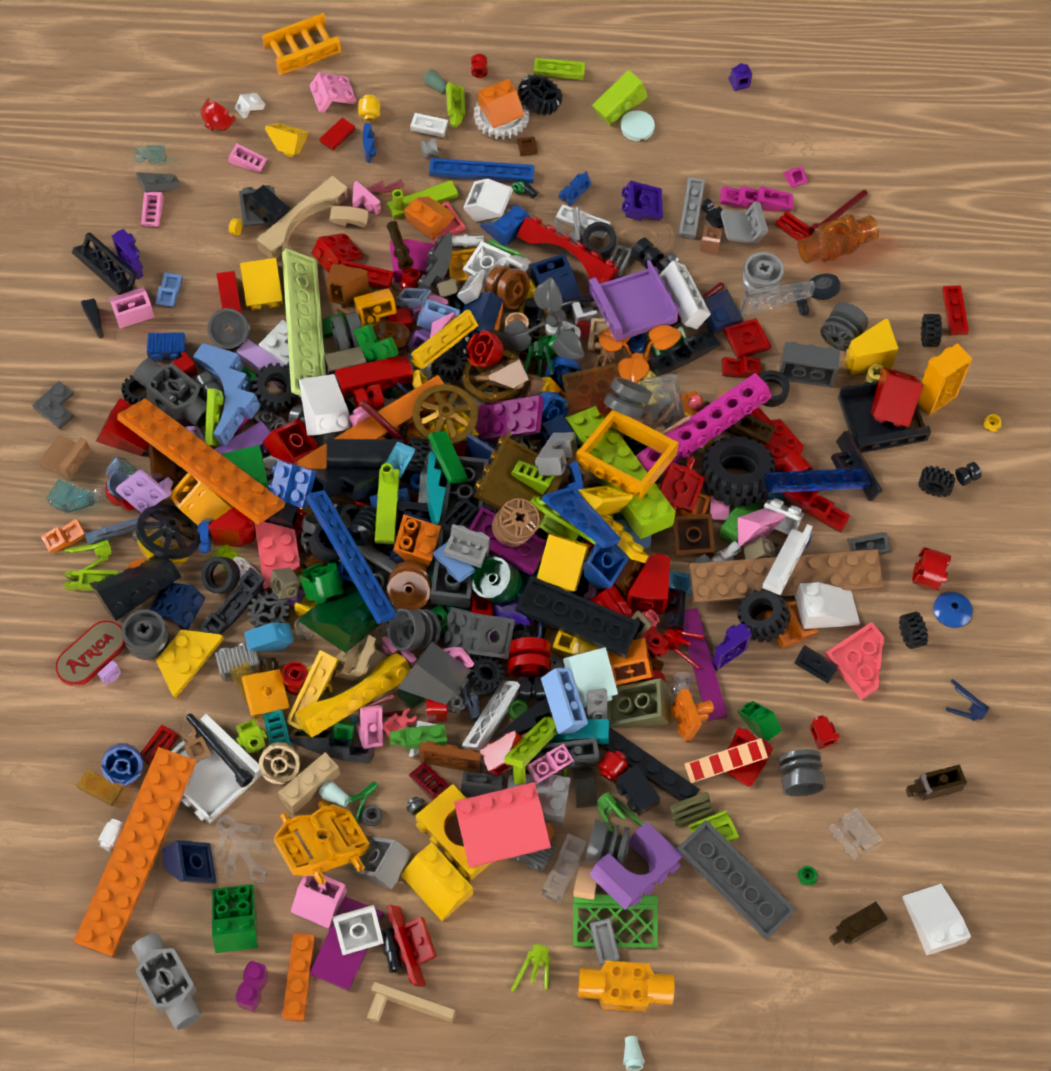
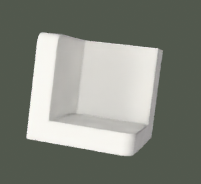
[571,302,598,324]

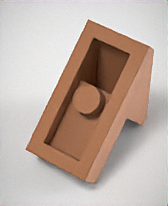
[700,226,723,254]

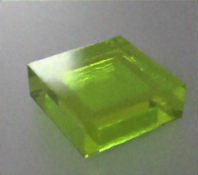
[213,544,240,571]

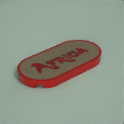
[55,620,125,686]

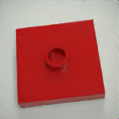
[723,318,771,360]

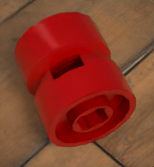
[352,383,384,409]
[282,661,308,696]

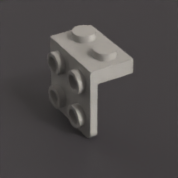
[721,202,768,244]

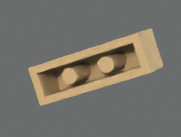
[278,753,340,814]

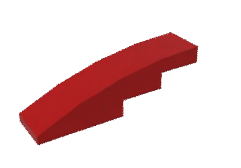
[776,474,850,533]

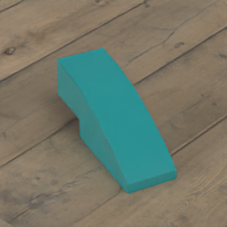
[548,719,609,744]

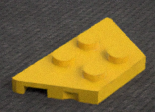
[156,630,224,698]

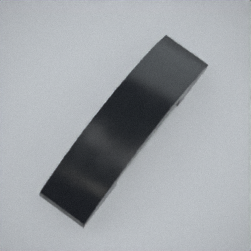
[200,567,265,635]

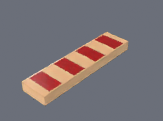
[684,738,768,783]

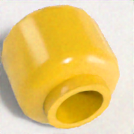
[358,95,380,122]

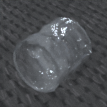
[672,672,693,697]

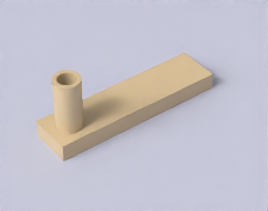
[367,982,455,1023]

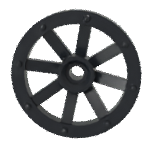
[136,505,201,559]

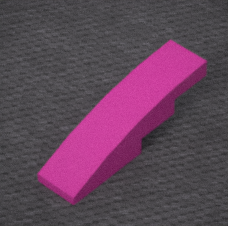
[720,186,793,211]

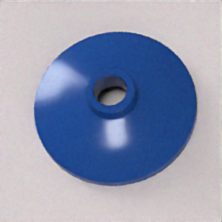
[933,592,973,628]

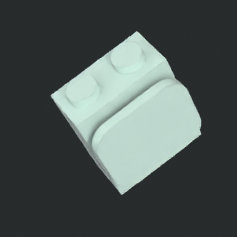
[563,647,618,708]

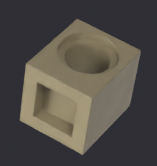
[269,567,300,599]

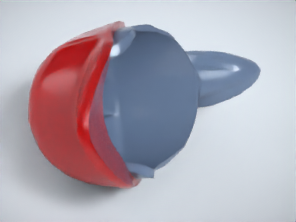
[105,457,135,510]

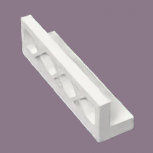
[762,524,813,595]
[462,680,520,753]

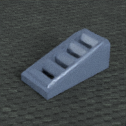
[396,288,432,309]

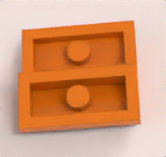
[763,601,819,648]

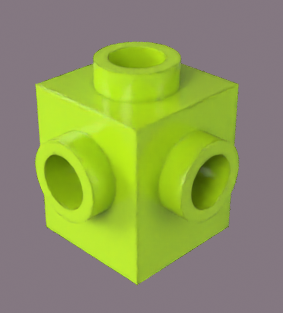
[235,719,267,754]

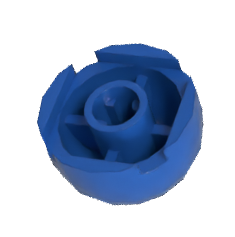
[545,356,583,392]
[539,391,568,428]
[101,743,143,785]

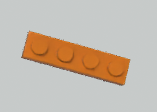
[282,933,315,1022]

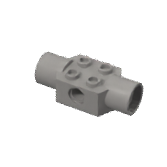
[132,933,202,1031]

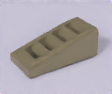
[437,279,462,297]

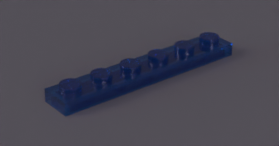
[764,468,871,493]

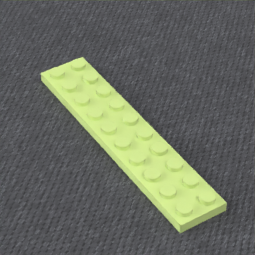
[282,248,326,396]

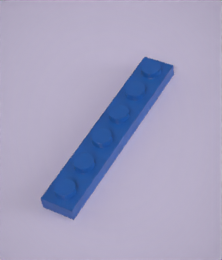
[429,158,534,183]

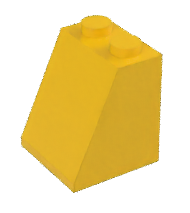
[240,258,283,311]
[844,319,899,376]
[537,533,591,592]

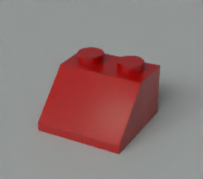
[262,418,319,463]
[208,507,257,547]

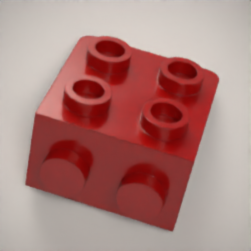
[311,233,364,273]
[724,727,774,787]

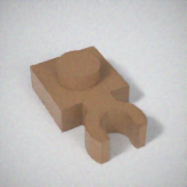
[180,726,211,763]

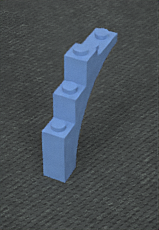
[193,343,261,446]

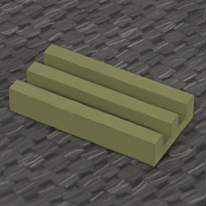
[669,792,713,826]

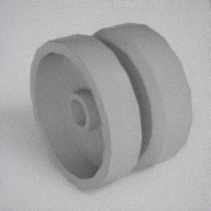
[742,252,784,299]

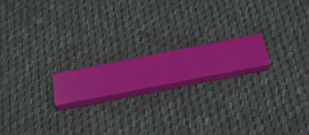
[681,608,727,722]

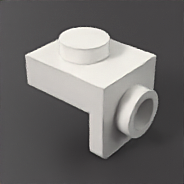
[235,93,265,118]

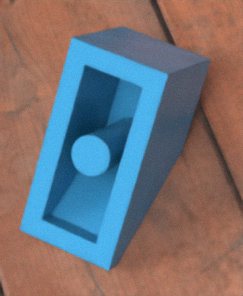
[244,623,294,652]

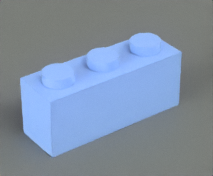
[541,668,588,734]

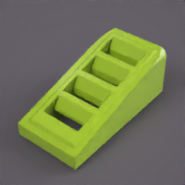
[510,460,555,495]

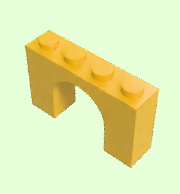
[416,784,491,881]

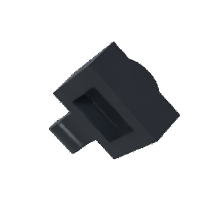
[701,198,724,229]

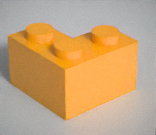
[354,288,397,327]

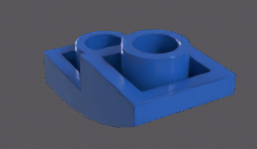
[363,123,377,163]

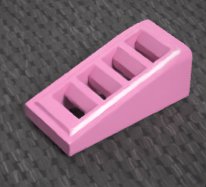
[228,143,268,173]
[141,192,164,227]

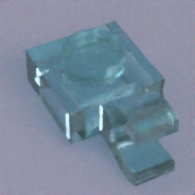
[134,145,167,162]

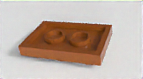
[419,741,482,773]

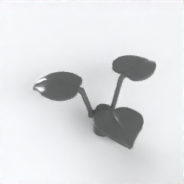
[503,277,585,360]

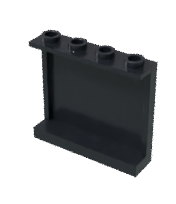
[838,381,931,453]

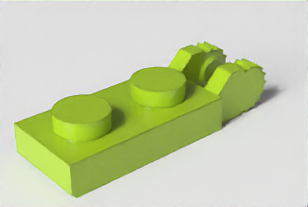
[63,570,120,591]

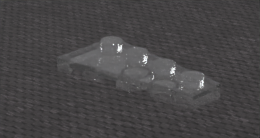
[739,281,816,317]

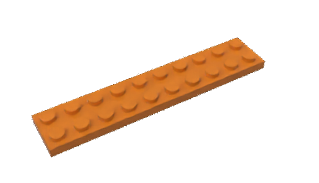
[117,398,285,525]
[73,747,197,958]

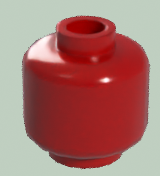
[598,750,628,782]

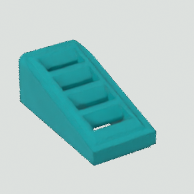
[263,710,291,745]

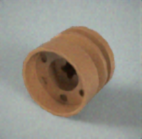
[492,498,540,547]

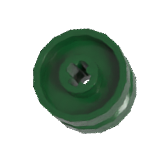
[471,556,522,605]

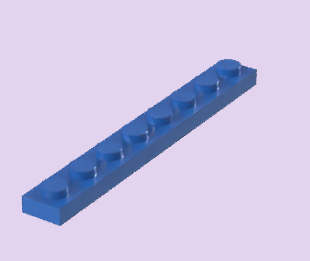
[306,490,397,624]

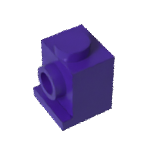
[728,63,752,92]

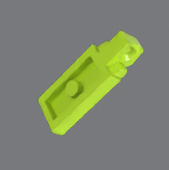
[446,82,466,128]

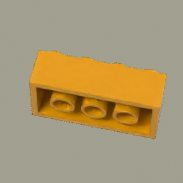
[917,343,973,416]

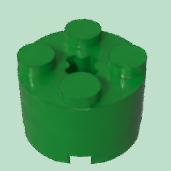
[299,562,344,604]

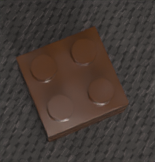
[673,514,715,558]

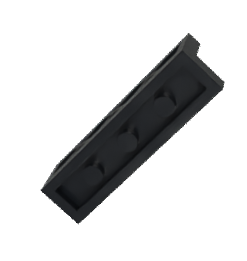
[72,232,137,295]

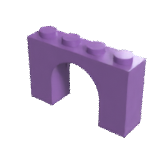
[589,822,683,910]

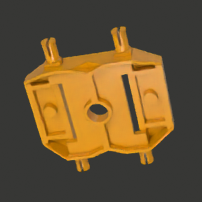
[274,800,370,885]

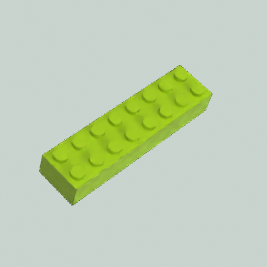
[565,405,675,540]

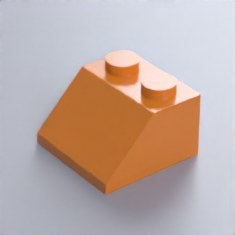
[478,79,524,129]
[404,196,456,240]

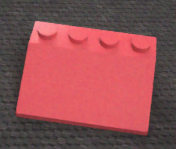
[454,782,551,868]

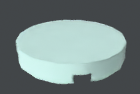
[620,110,655,141]

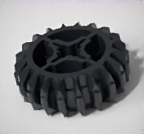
[517,74,563,116]

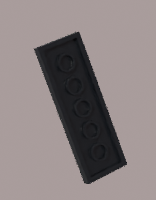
[515,576,640,658]

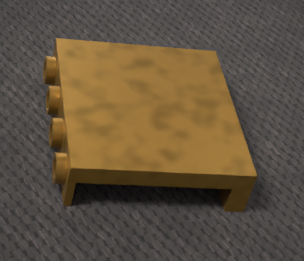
[474,430,570,525]

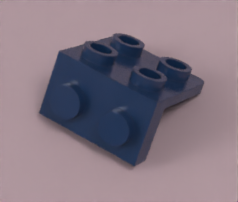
[150,583,205,630]

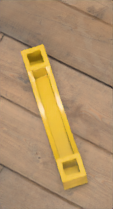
[295,653,411,737]

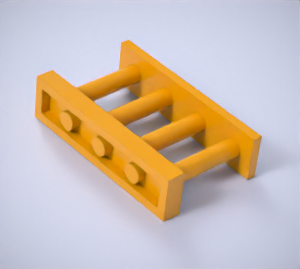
[262,13,341,75]

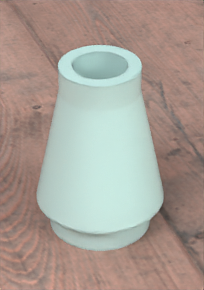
[319,781,351,807]
[623,1036,645,1071]

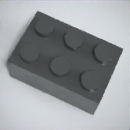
[779,342,840,388]

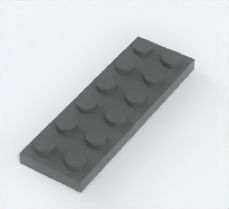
[677,820,796,940]

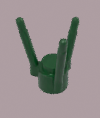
[524,341,554,378]

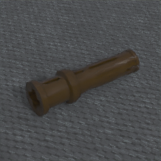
[386,221,414,270]

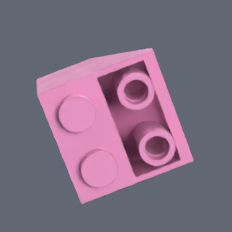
[109,287,155,328]
[291,875,347,929]

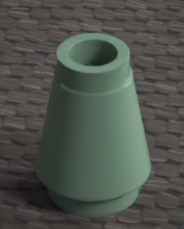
[423,69,447,94]

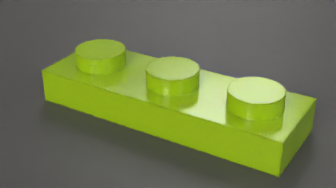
[533,58,585,80]
[205,389,224,447]

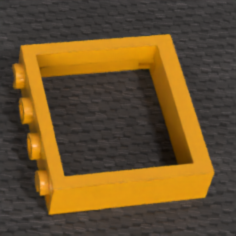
[576,410,679,499]

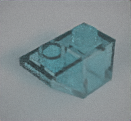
[46,479,95,513]

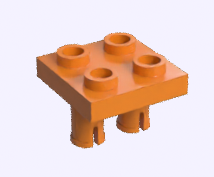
[671,688,714,742]

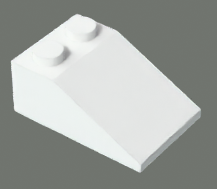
[299,374,351,436]
[795,582,860,629]
[902,884,971,956]

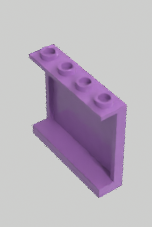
[589,260,679,342]

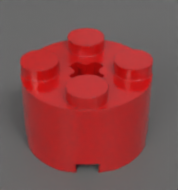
[912,547,951,591]

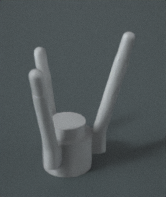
[554,206,583,243]

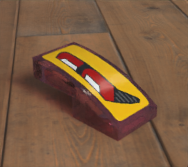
[367,179,404,195]

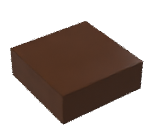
[517,137,537,156]

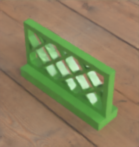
[573,895,658,948]

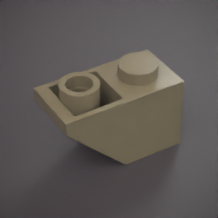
[743,537,783,559]

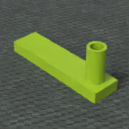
[387,180,458,220]
[375,463,400,544]
[504,716,558,785]

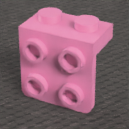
[310,72,357,113]

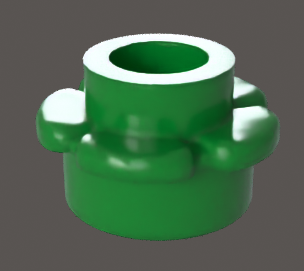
[797,866,818,886]

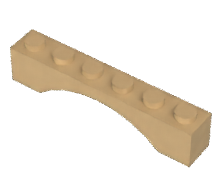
[257,176,348,259]

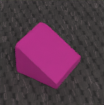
[783,166,808,188]

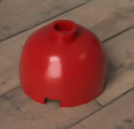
[201,98,236,132]
[467,330,504,369]

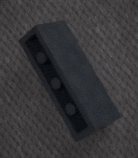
[326,439,404,470]

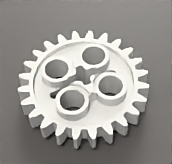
[474,96,529,140]

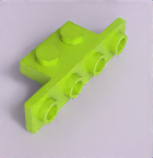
[530,496,596,544]

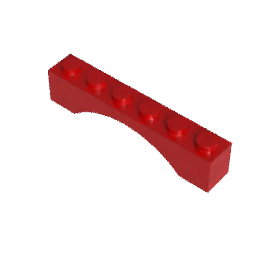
[517,216,620,284]

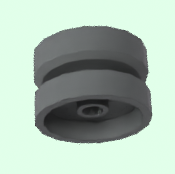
[208,308,251,350]
[331,311,361,351]
[604,377,652,419]
[122,609,169,660]

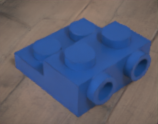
[268,460,317,509]

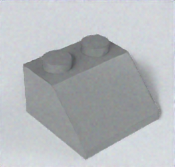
[351,836,412,889]

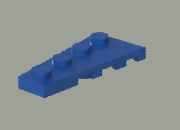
[542,486,621,548]

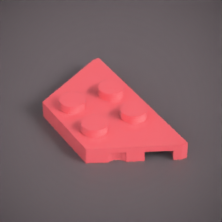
[255,522,301,591]

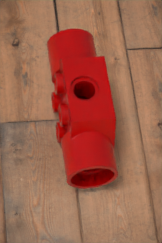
[749,408,813,481]

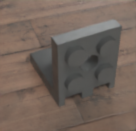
[443,607,515,659]

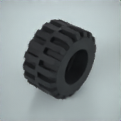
[251,363,298,414]
[737,588,790,643]

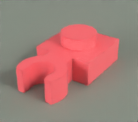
[382,708,417,739]

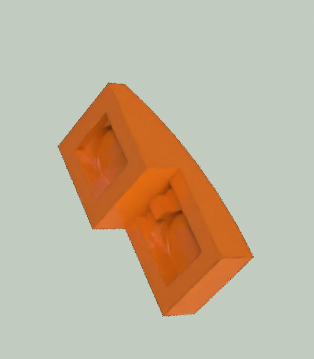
[41,519,86,553]

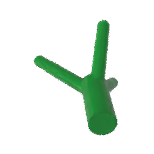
[348,781,379,823]

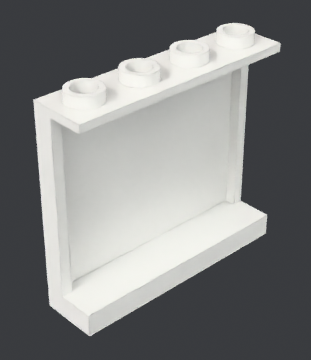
[172,714,263,824]

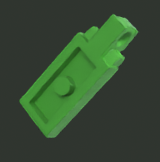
[389,724,447,749]

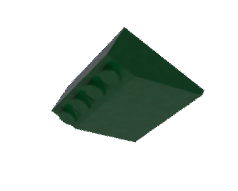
[298,583,394,653]

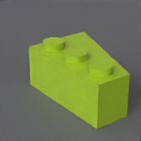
[592,70,648,125]

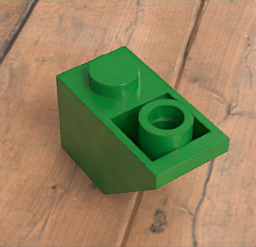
[737,701,782,741]

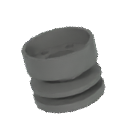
[820,302,869,351]
[388,608,441,651]
[778,749,826,797]
[585,819,630,865]

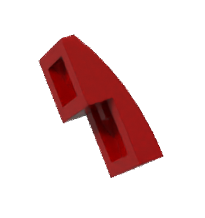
[721,356,761,378]

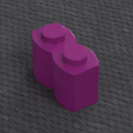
[236,961,268,1012]

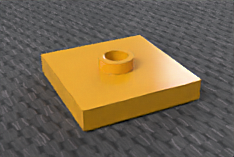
[241,669,290,716]

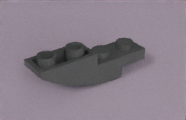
[417,232,452,289]

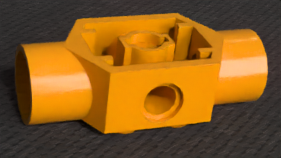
[578,961,674,1012]

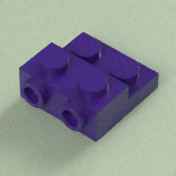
[621,180,663,221]
[112,228,143,280]
[712,623,752,671]

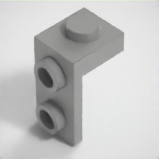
[583,688,607,719]

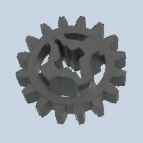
[247,591,291,628]

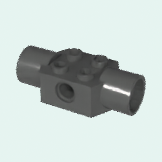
[133,358,207,427]

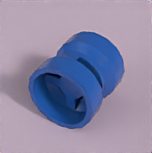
[627,333,646,354]

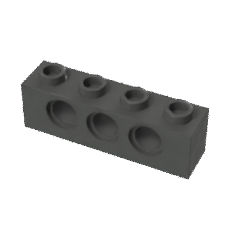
[525,738,599,774]

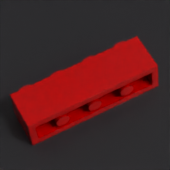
[335,355,413,398]

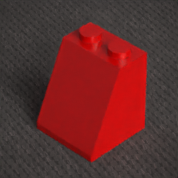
[871,367,924,428]
[96,398,149,456]
[627,554,670,615]

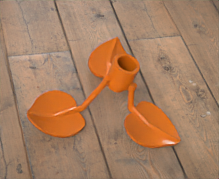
[598,325,682,383]

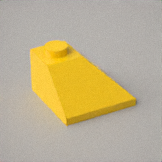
[265,123,309,157]

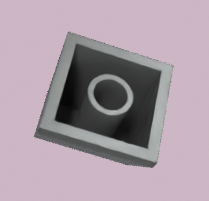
[398,642,471,705]

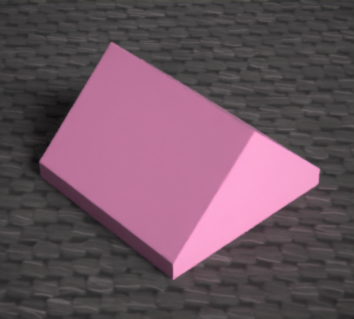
[738,509,786,547]

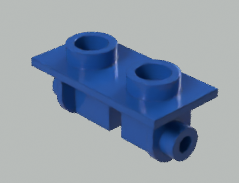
[558,171,592,206]

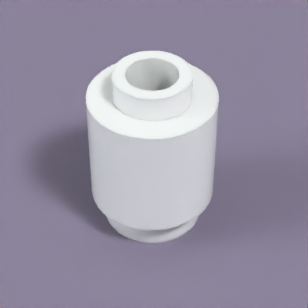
[98,819,125,851]

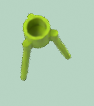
[64,540,112,570]
[511,944,551,992]

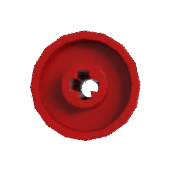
[508,637,552,679]

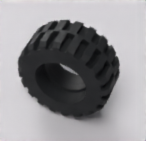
[701,436,775,507]

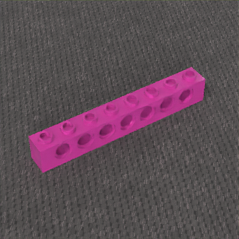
[636,373,771,473]

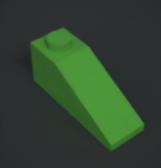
[719,501,764,544]

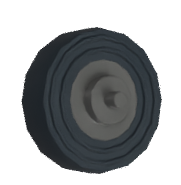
[808,273,840,300]

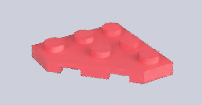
[825,622,884,701]

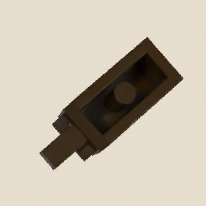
[905,764,967,801]
[829,901,888,946]

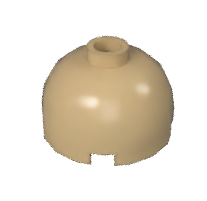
[259,742,300,785]

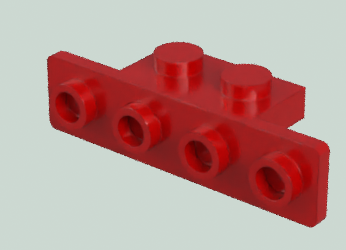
[387,905,437,987]

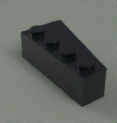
[89,556,181,621]

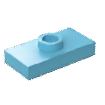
[386,442,415,478]

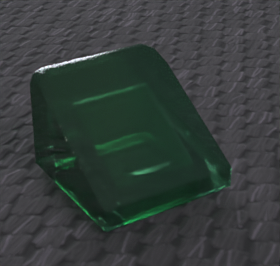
[397,689,425,709]

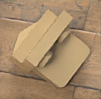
[335,635,387,682]

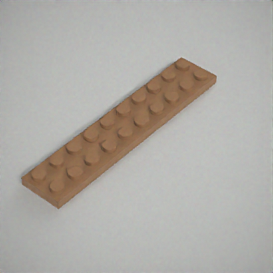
[688,549,883,603]

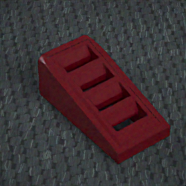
[409,762,450,801]

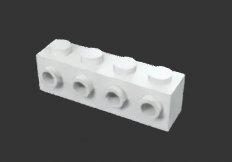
[659,260,711,329]

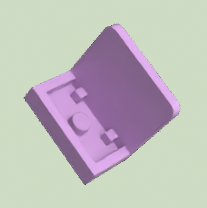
[116,470,173,513]

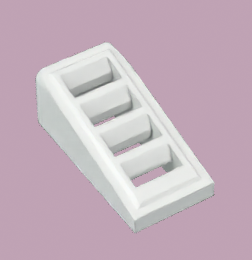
[457,270,485,304]

